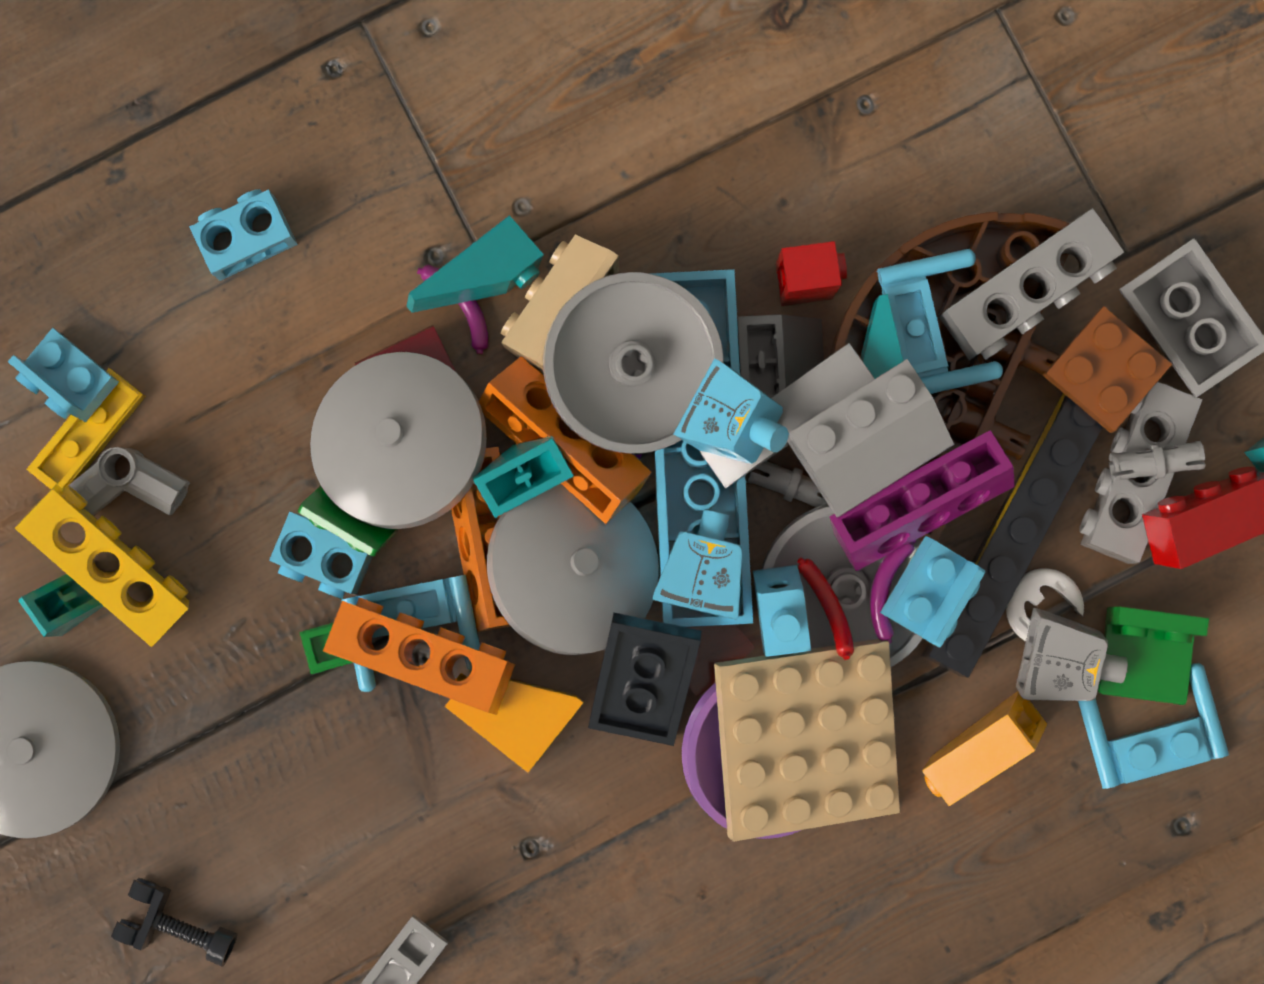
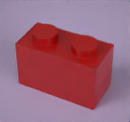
[775,241,847,306]

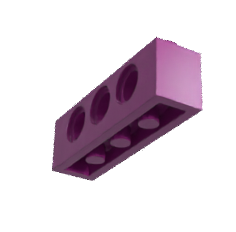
[829,430,1015,571]

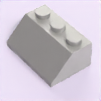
[1119,238,1264,398]
[788,359,954,518]

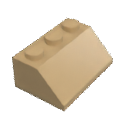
[500,234,619,375]

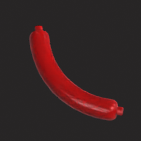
[797,557,854,660]

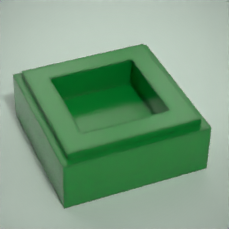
[299,623,353,674]

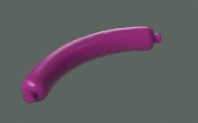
[417,265,489,355]
[870,540,917,644]

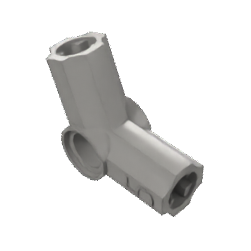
[69,447,190,516]

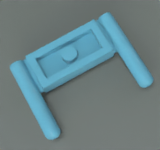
[877,249,1003,394]
[341,574,480,692]
[1078,663,1229,789]

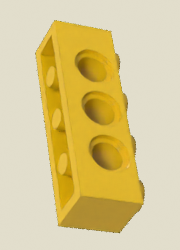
[15,484,189,647]

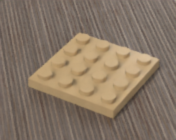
[714,639,900,842]

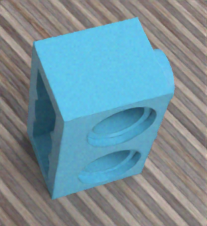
[189,189,298,281]
[269,512,373,599]

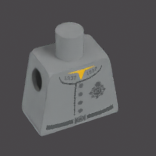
[1016,608,1128,701]

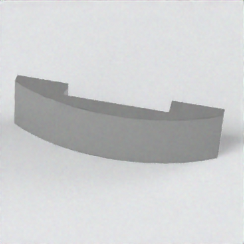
[361,914,448,984]

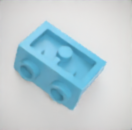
[8,328,119,422]
[880,536,985,647]

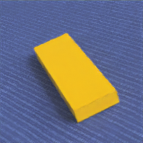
[26,368,146,490]

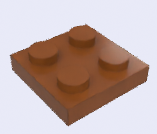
[1043,306,1172,433]

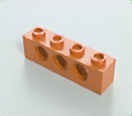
[479,356,652,524]
[451,447,510,632]
[323,597,515,715]

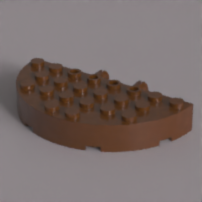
[830,212,1071,542]

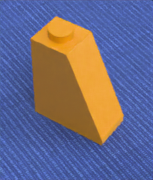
[445,672,584,773]
[922,691,1047,806]

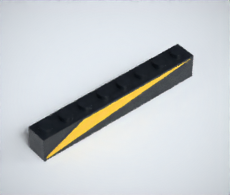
[921,392,1103,678]

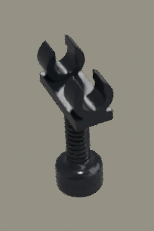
[111,878,238,967]

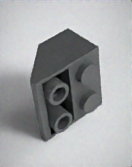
[737,315,824,398]

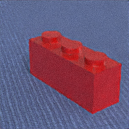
[1142,466,1264,569]

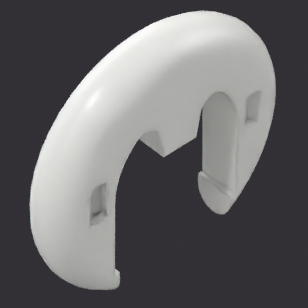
[1006,568,1084,641]

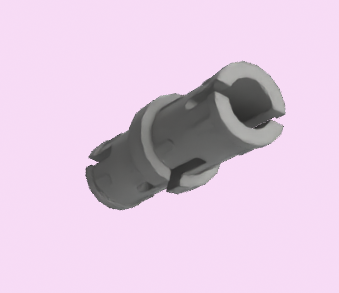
[1109,441,1205,482]
[747,461,827,507]

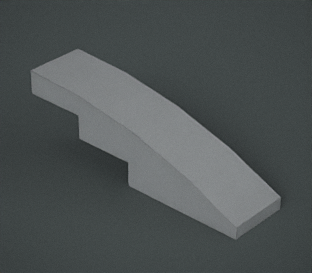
[700,343,874,489]

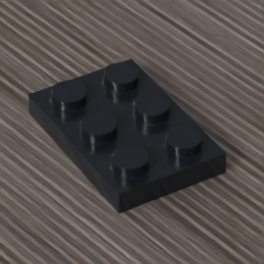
[588,612,702,746]

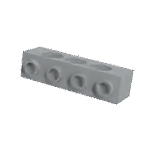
[939,208,1124,361]
[1079,382,1203,564]

